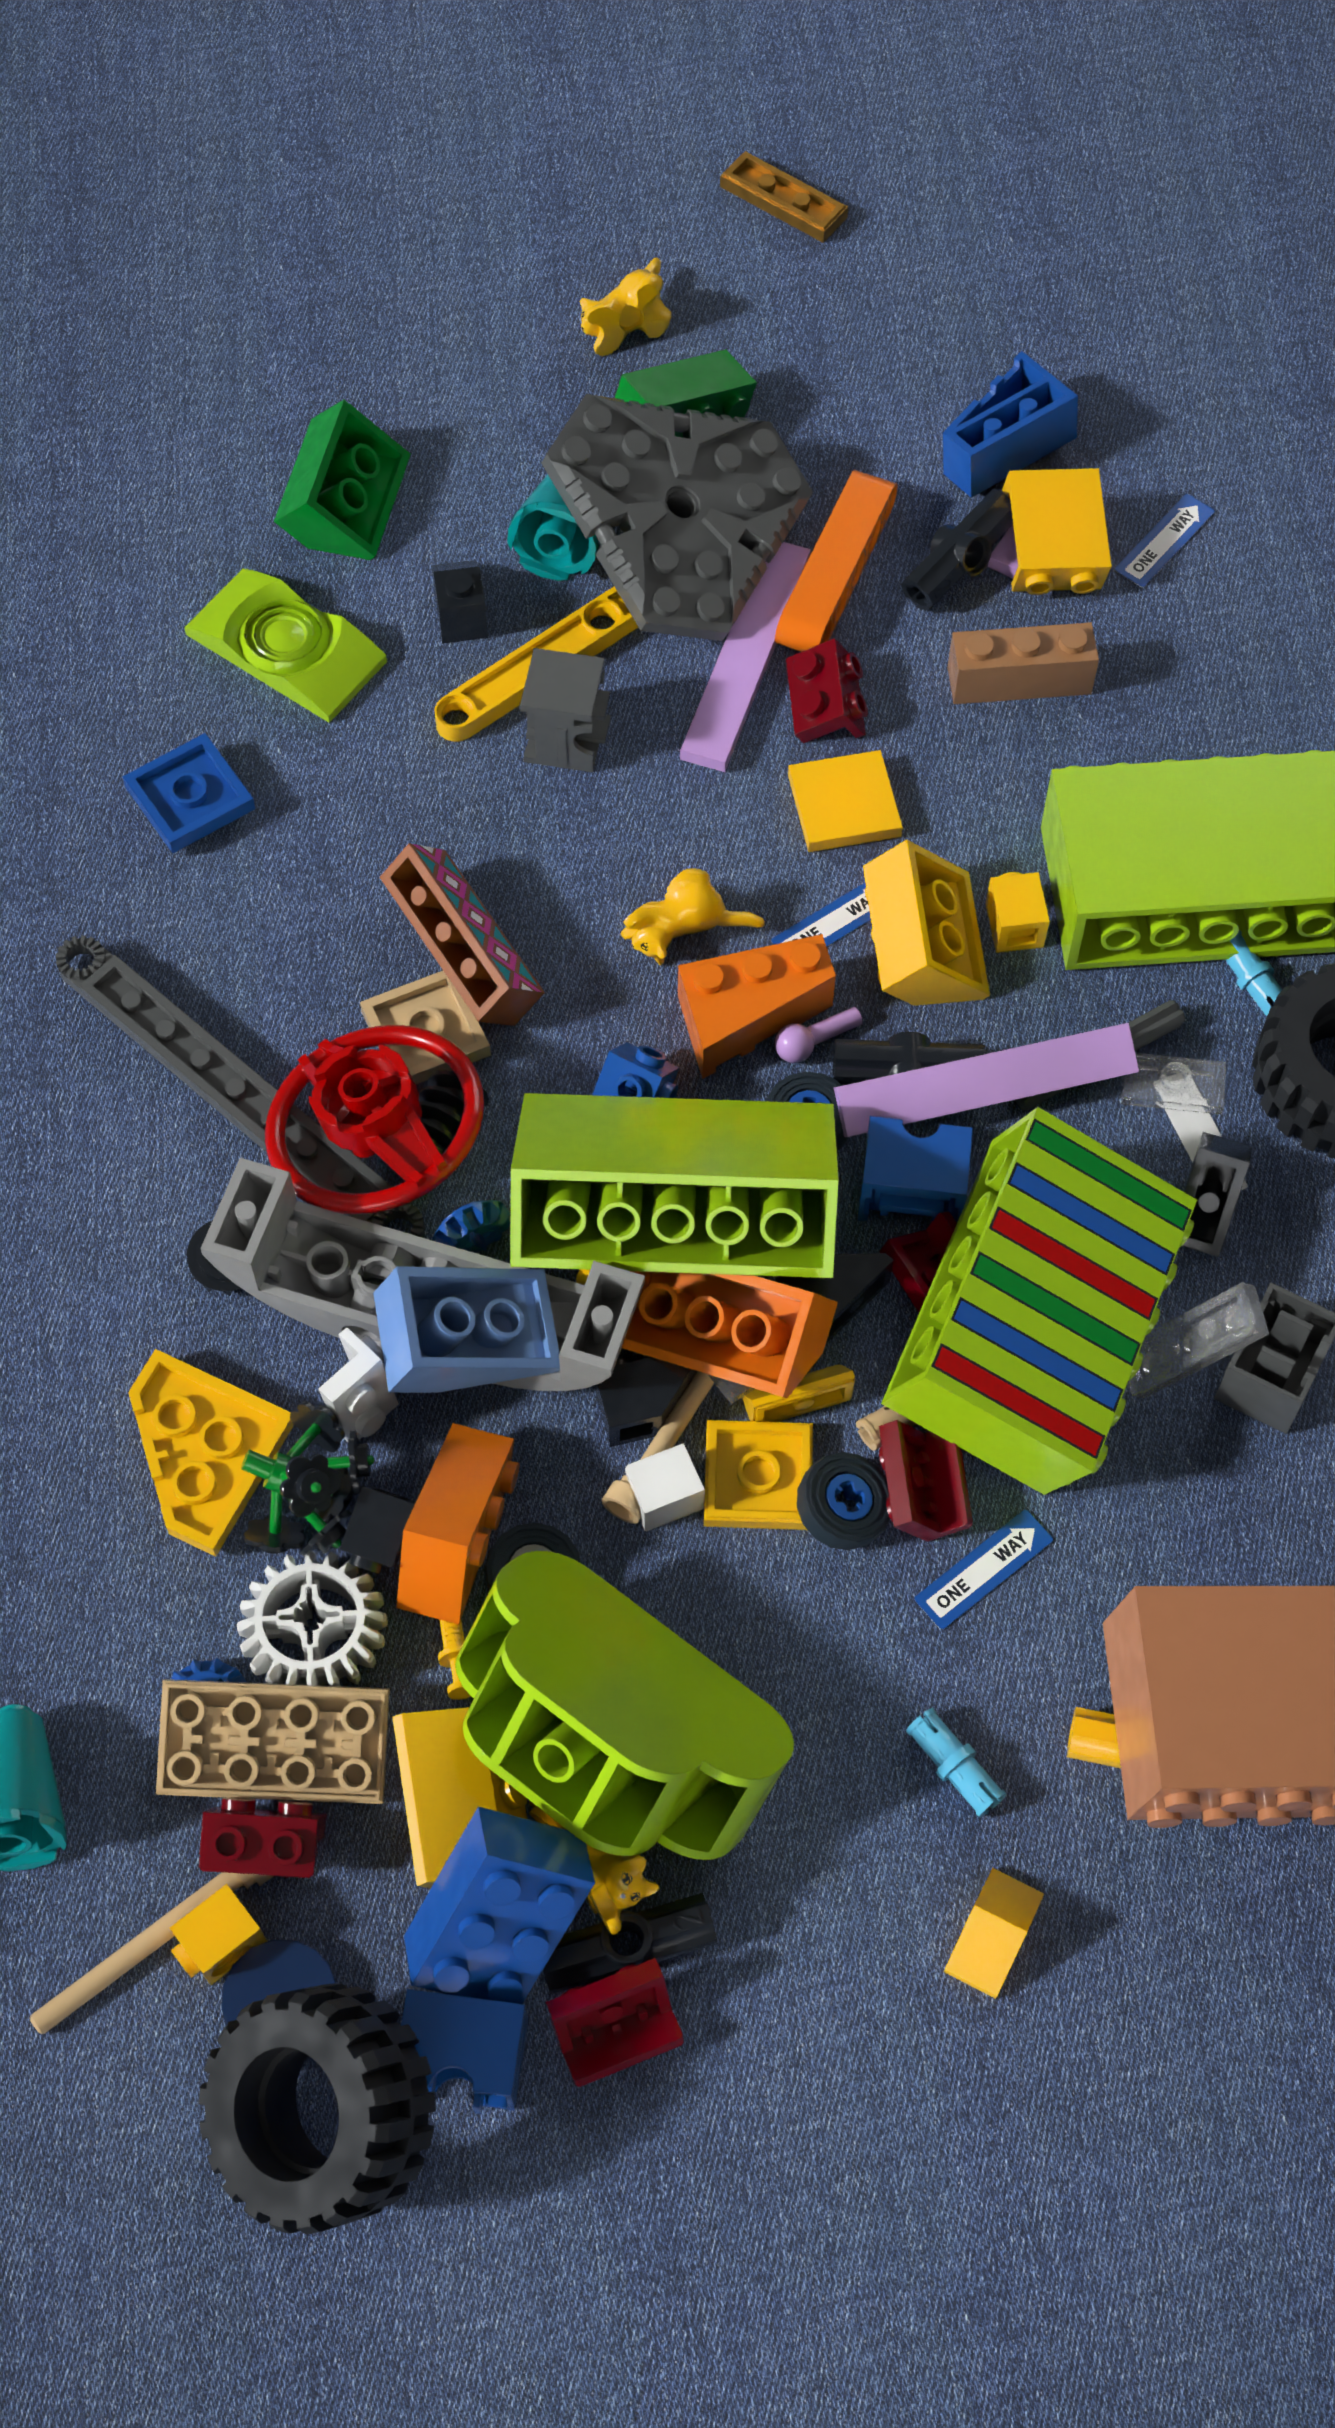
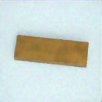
[720,151,848,243]

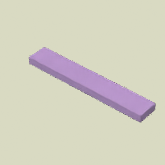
[680,542,811,772]
[834,1023,1139,1137]

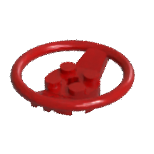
[265,1025,484,1214]

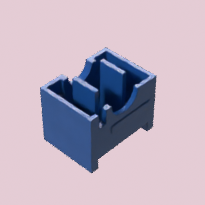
[857,1116,973,1222]
[401,1989,528,2114]

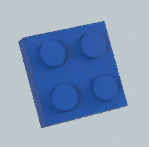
[122,733,256,854]

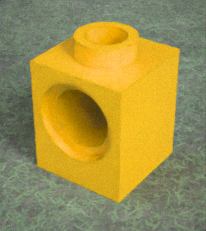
[985,872,1050,953]
[170,1884,267,1985]

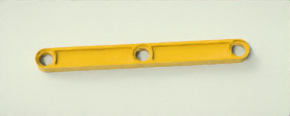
[434,586,638,742]

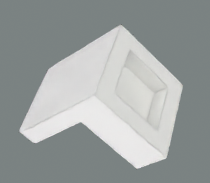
[625,1443,705,1531]

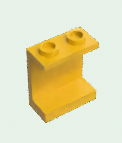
[1002,468,1112,595]

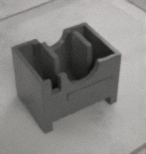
[520,648,611,772]
[1214,1283,1335,1434]

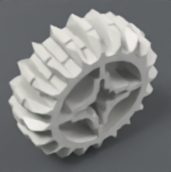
[237,1551,388,1686]

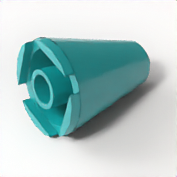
[507,474,598,581]
[0,1704,67,1871]

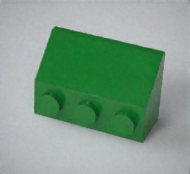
[274,399,411,560]

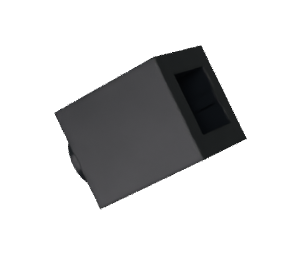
[595,1357,697,1447]

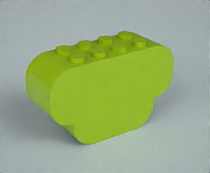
[455,1551,794,1860]

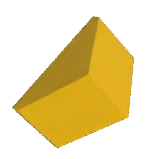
[944,1868,1044,1999]

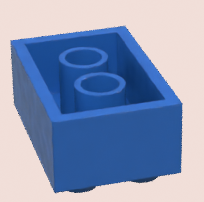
[404,1806,595,2004]

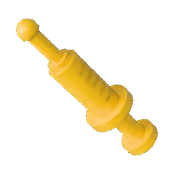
[438,1619,471,1700]

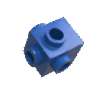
[592,1042,679,1098]

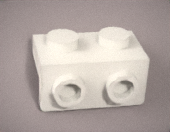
[318,1327,399,1442]

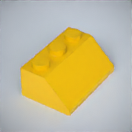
[863,840,990,1006]
[393,1707,527,1889]

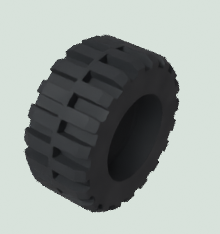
[1252,963,1335,1159]
[199,1984,436,2234]

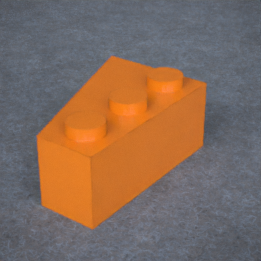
[678,934,836,1079]
[396,1423,520,1625]

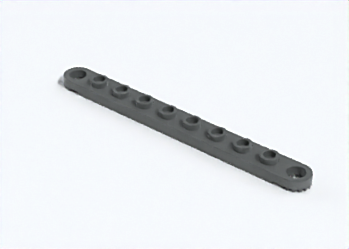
[55,935,425,1238]

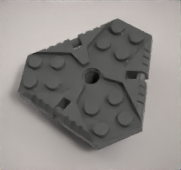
[541,394,813,641]

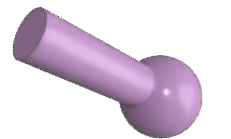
[775,1007,862,1063]

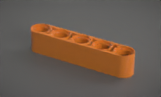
[775,470,898,652]

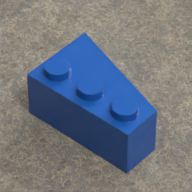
[943,350,1078,498]

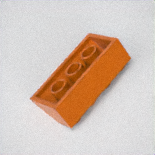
[622,1271,838,1398]

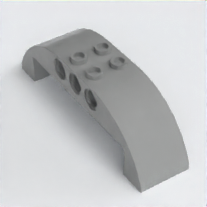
[200,1158,645,1391]

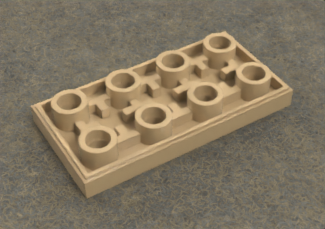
[156,1679,390,1804]

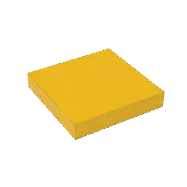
[788,750,903,852]
[704,1420,813,1530]

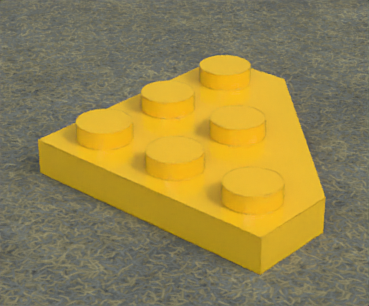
[128,1349,294,1557]

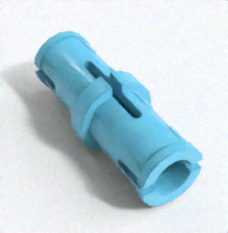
[1225,930,1283,1016]
[906,1708,1007,1818]

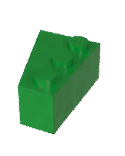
[615,349,757,438]

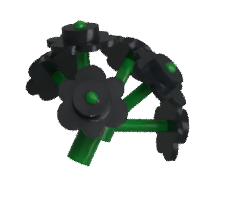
[241,1401,374,1557]

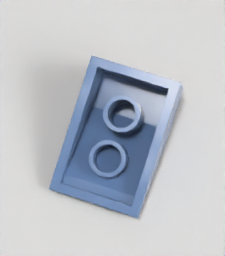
[373,1266,560,1393]

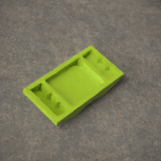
[184,568,387,723]

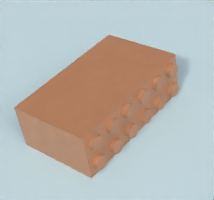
[1102,1586,1335,1828]

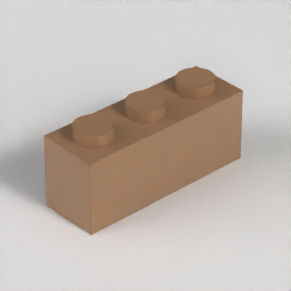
[947,622,1099,704]

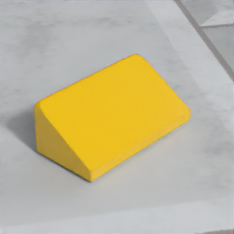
[742,1365,855,1422]

